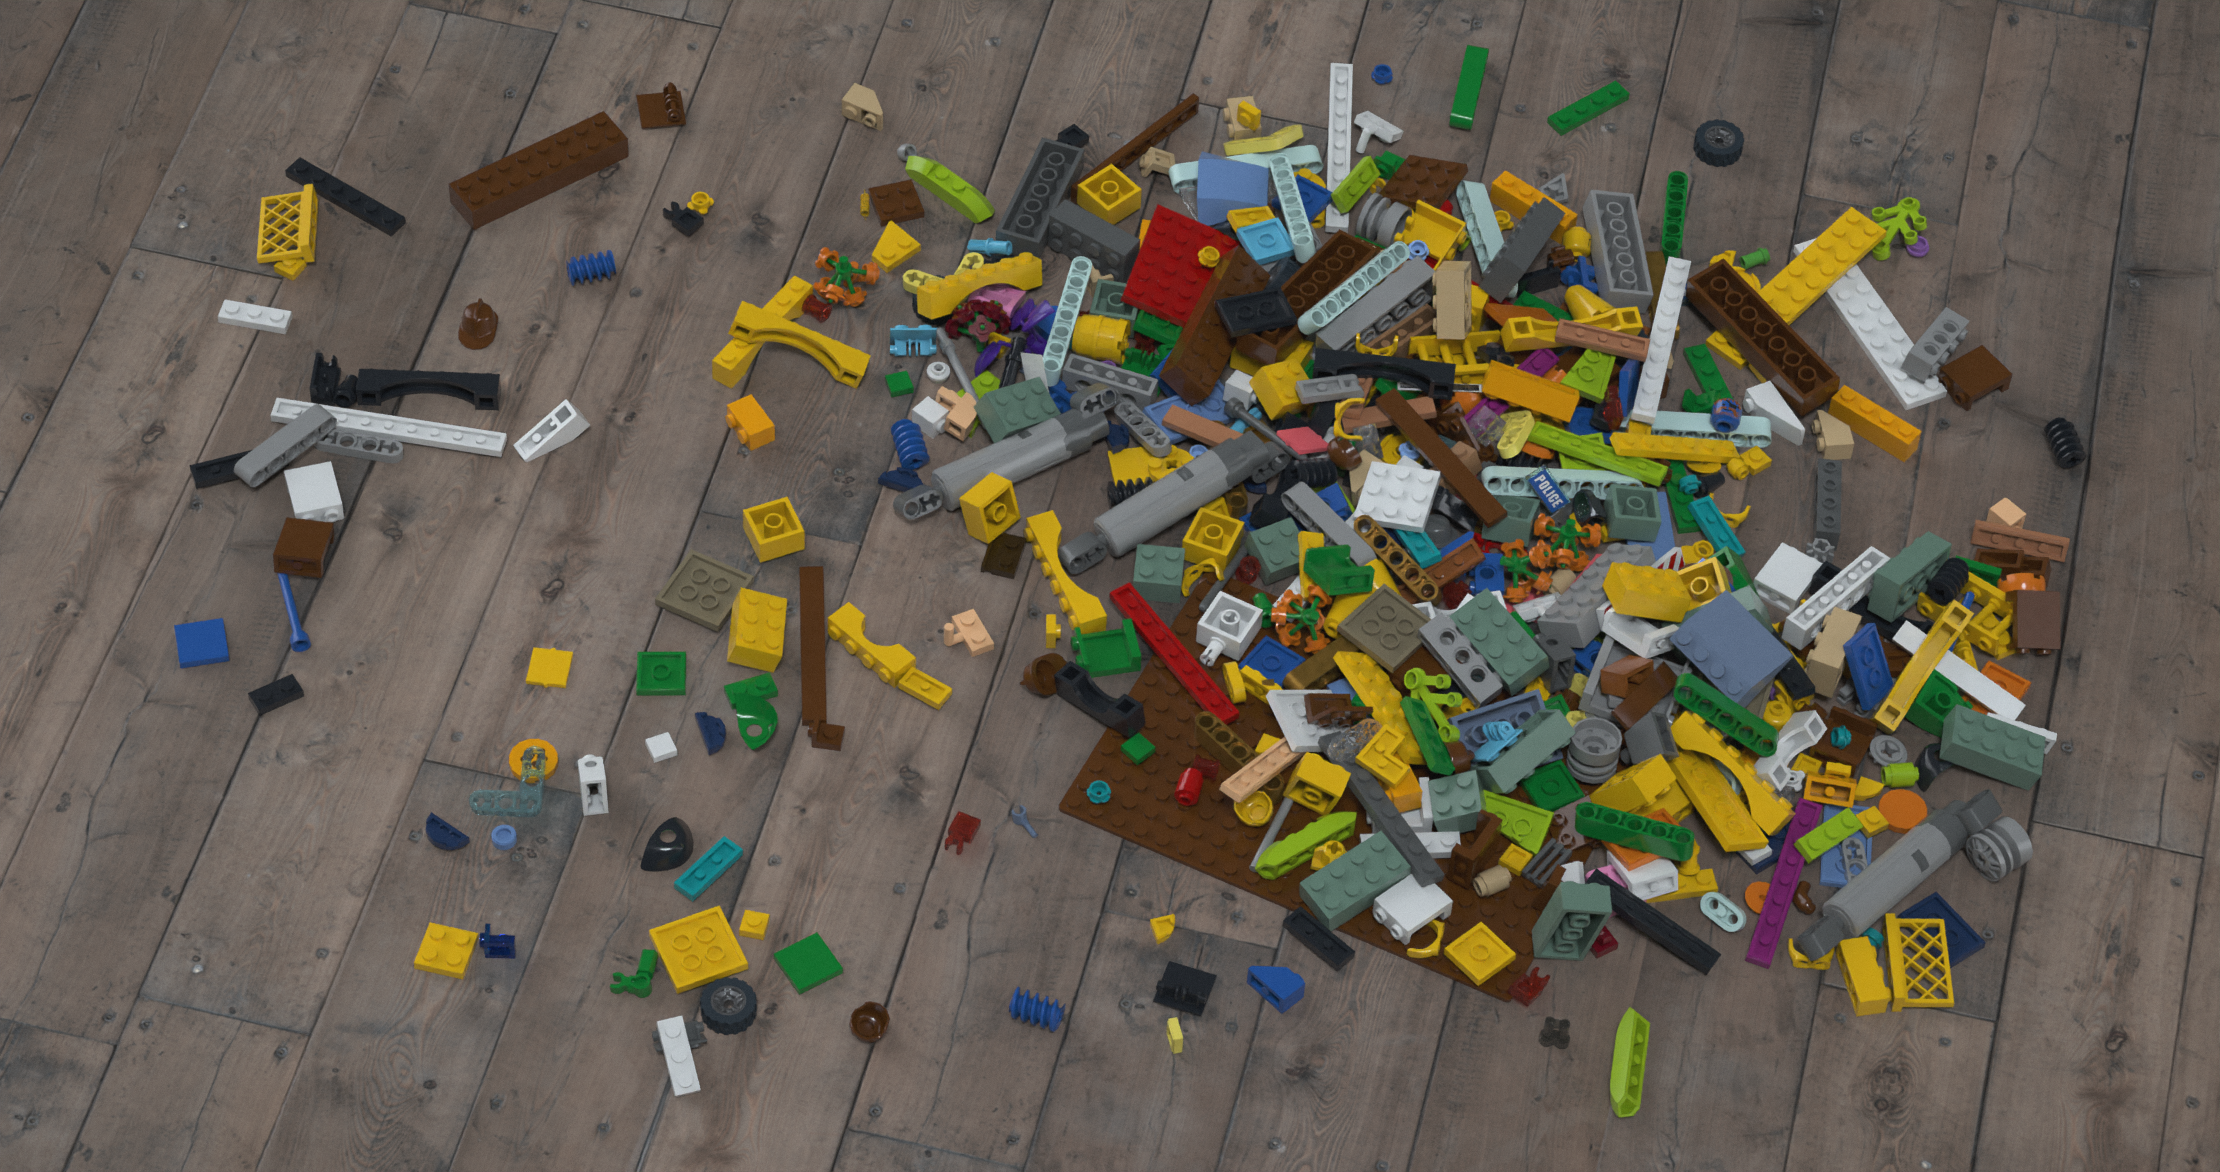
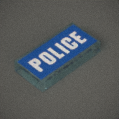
[1525,464,1571,514]

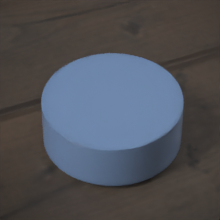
[491,825,517,850]

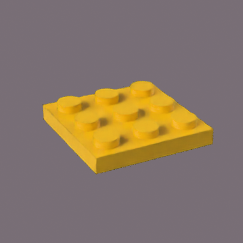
[649,905,748,994]

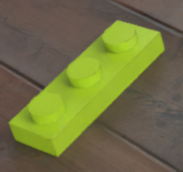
[1331,156,1380,213]
[1794,807,1864,864]

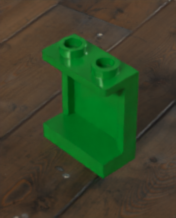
[1303,544,1375,596]
[1070,619,1141,678]

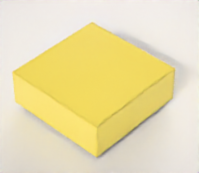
[1166,1017,1183,1054]

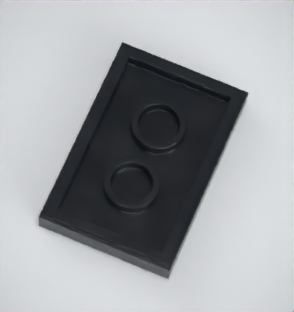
[1215,287,1297,338]

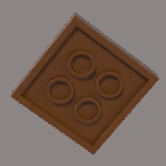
[1379,155,1468,209]

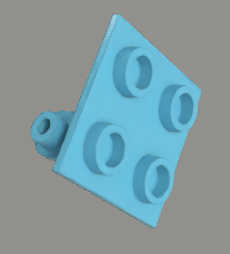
[890,325,937,357]
[1471,721,1523,762]

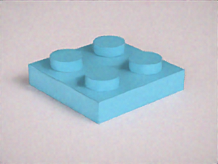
[1236,217,1295,265]

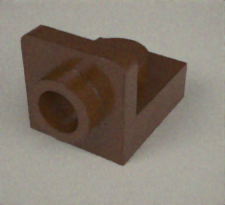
[808,714,845,751]

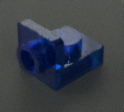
[479,923,516,959]

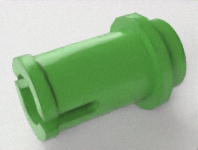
[1739,248,1770,270]

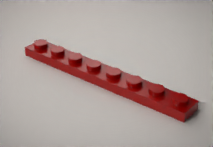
[1109,582,1240,725]

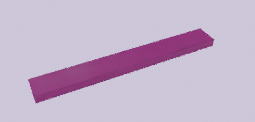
[1745,797,1823,969]

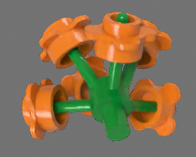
[813,247,880,307]
[1534,513,1601,571]
[1500,539,1553,604]
[1269,584,1332,654]

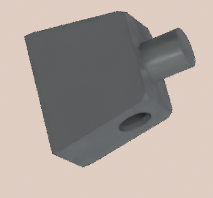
[1533,633,1576,693]
[1620,711,1679,765]

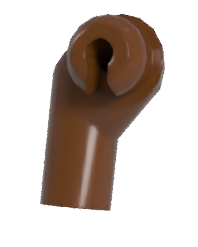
[1792,881,1816,915]

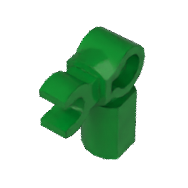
[610,949,659,998]

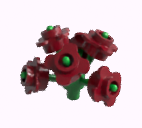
[945,299,1011,352]

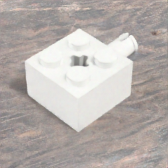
[1196,591,1263,666]

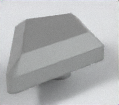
[1538,173,1568,204]

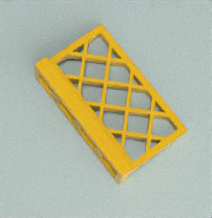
[257,184,319,264]
[1882,913,1954,1012]

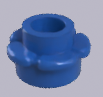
[1371,64,1393,85]

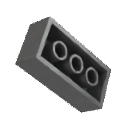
[1048,199,1140,283]

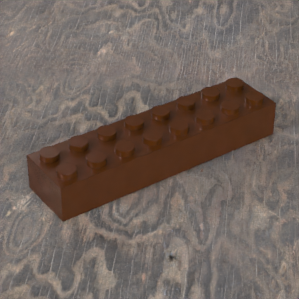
[449,111,629,230]
[1236,229,1378,366]
[1159,245,1271,406]
[1686,258,1840,416]

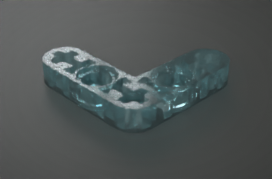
[469,746,546,817]

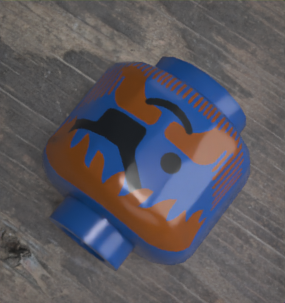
[1710,398,1742,433]

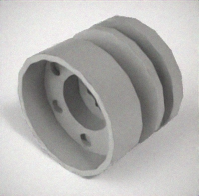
[1356,193,1412,248]
[1566,717,1622,784]
[1966,816,2033,882]

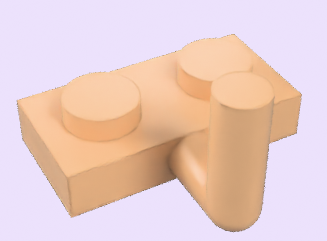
[944,609,994,657]

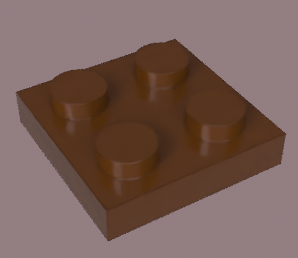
[868,179,924,227]

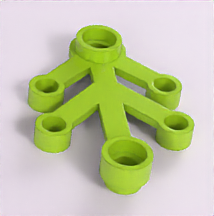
[1872,197,1927,260]
[1404,668,1462,742]

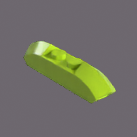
[905,156,995,223]
[1255,811,1357,880]
[1610,1007,1650,1118]

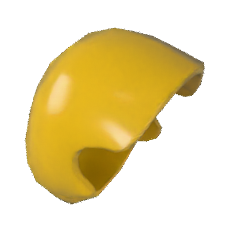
[1234,790,1273,827]

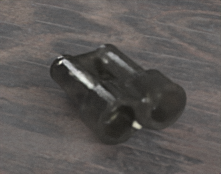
[1539,1016,1570,1049]

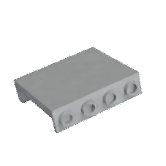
[1578,634,1693,727]

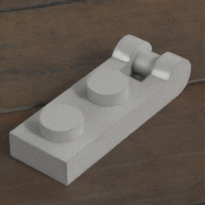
[1295,374,1364,404]

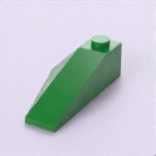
[1904,669,1973,738]

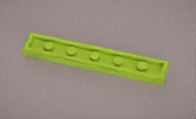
[1527,421,1668,487]

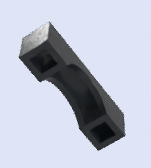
[1054,661,1146,738]

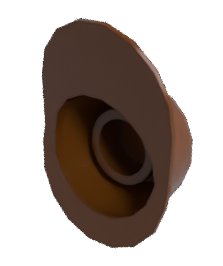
[458,298,498,350]
[1020,653,1067,695]
[1443,741,1475,776]

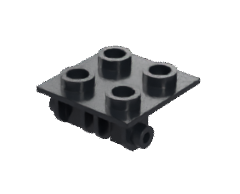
[1153,961,1217,1016]

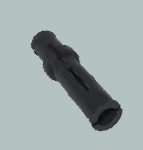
[998,337,1027,389]

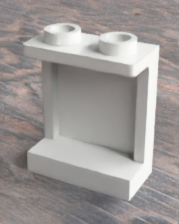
[284,461,344,522]
[1753,542,1823,614]
[1601,608,1679,658]
[1366,777,1433,834]
[1607,850,1678,900]
[1373,874,1453,945]

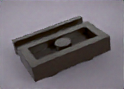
[981,533,1027,579]

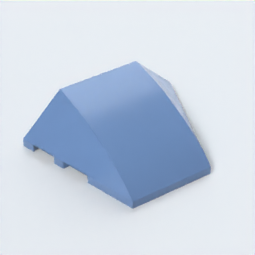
[1197,151,1269,226]

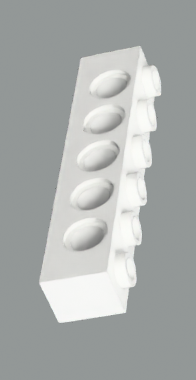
[1781,546,1891,651]

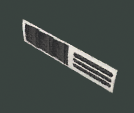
[1397,382,1482,392]

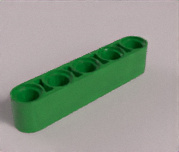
[1449,45,1489,130]
[1660,171,1688,266]
[1674,673,1779,757]
[1575,802,1695,861]

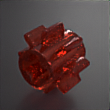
[1442,580,1472,610]

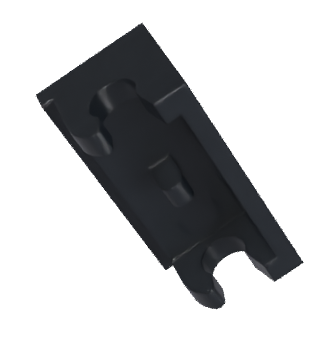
[1515,260,1561,298]
[309,353,341,406]
[1431,485,1479,532]

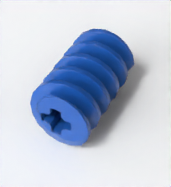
[566,250,616,286]
[891,419,930,470]
[1009,986,1066,1032]

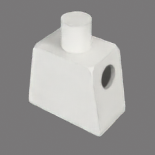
[578,754,609,816]

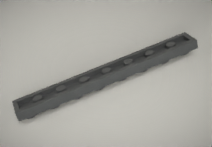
[1318,731,1445,887]

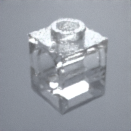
[1468,405,1507,447]
[1352,423,1384,459]

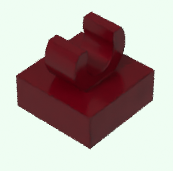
[1589,925,1619,959]

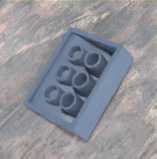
[1669,590,1794,708]
[1447,689,1563,772]

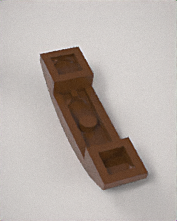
[1610,661,1678,730]

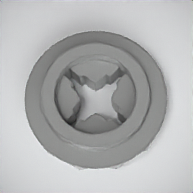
[1869,735,1907,766]

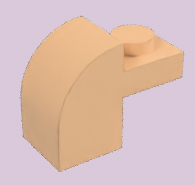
[935,386,977,441]

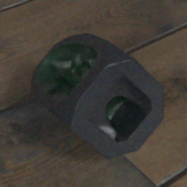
[1573,489,1607,527]

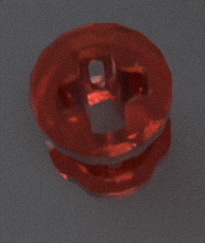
[802,294,832,323]
[1135,331,1155,356]
[1235,556,1261,585]
[1192,754,1221,781]

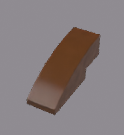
[1974,548,2051,587]

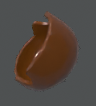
[1327,436,1362,470]
[849,1001,890,1043]

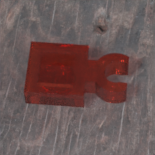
[1604,385,1624,430]
[945,811,981,855]
[1507,967,1550,1007]

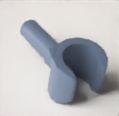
[1012,805,1038,838]

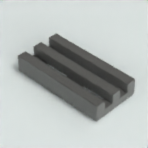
[1522,838,1572,888]

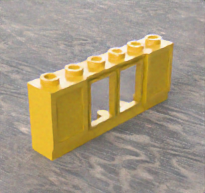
[1359,199,1468,299]

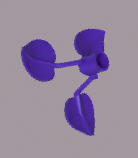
[974,298,1055,377]

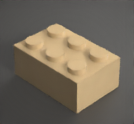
[1432,261,1472,339]
[1804,606,1862,698]

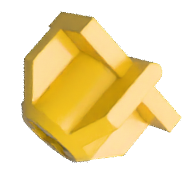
[1310,840,1347,870]

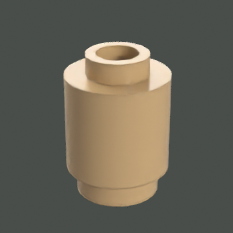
[1543,569,1576,596]
[1472,865,1512,897]

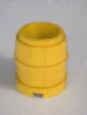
[1072,314,1131,365]

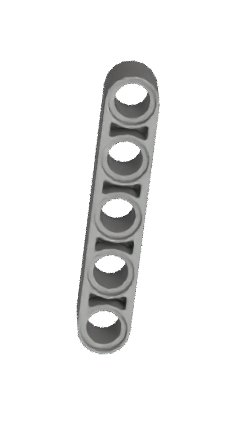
[234,404,337,487]
[1281,482,1377,567]

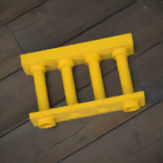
[1408,330,1509,392]
[1917,572,2013,656]

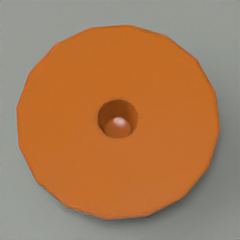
[1745,881,1770,914]

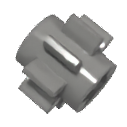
[1805,538,1835,563]

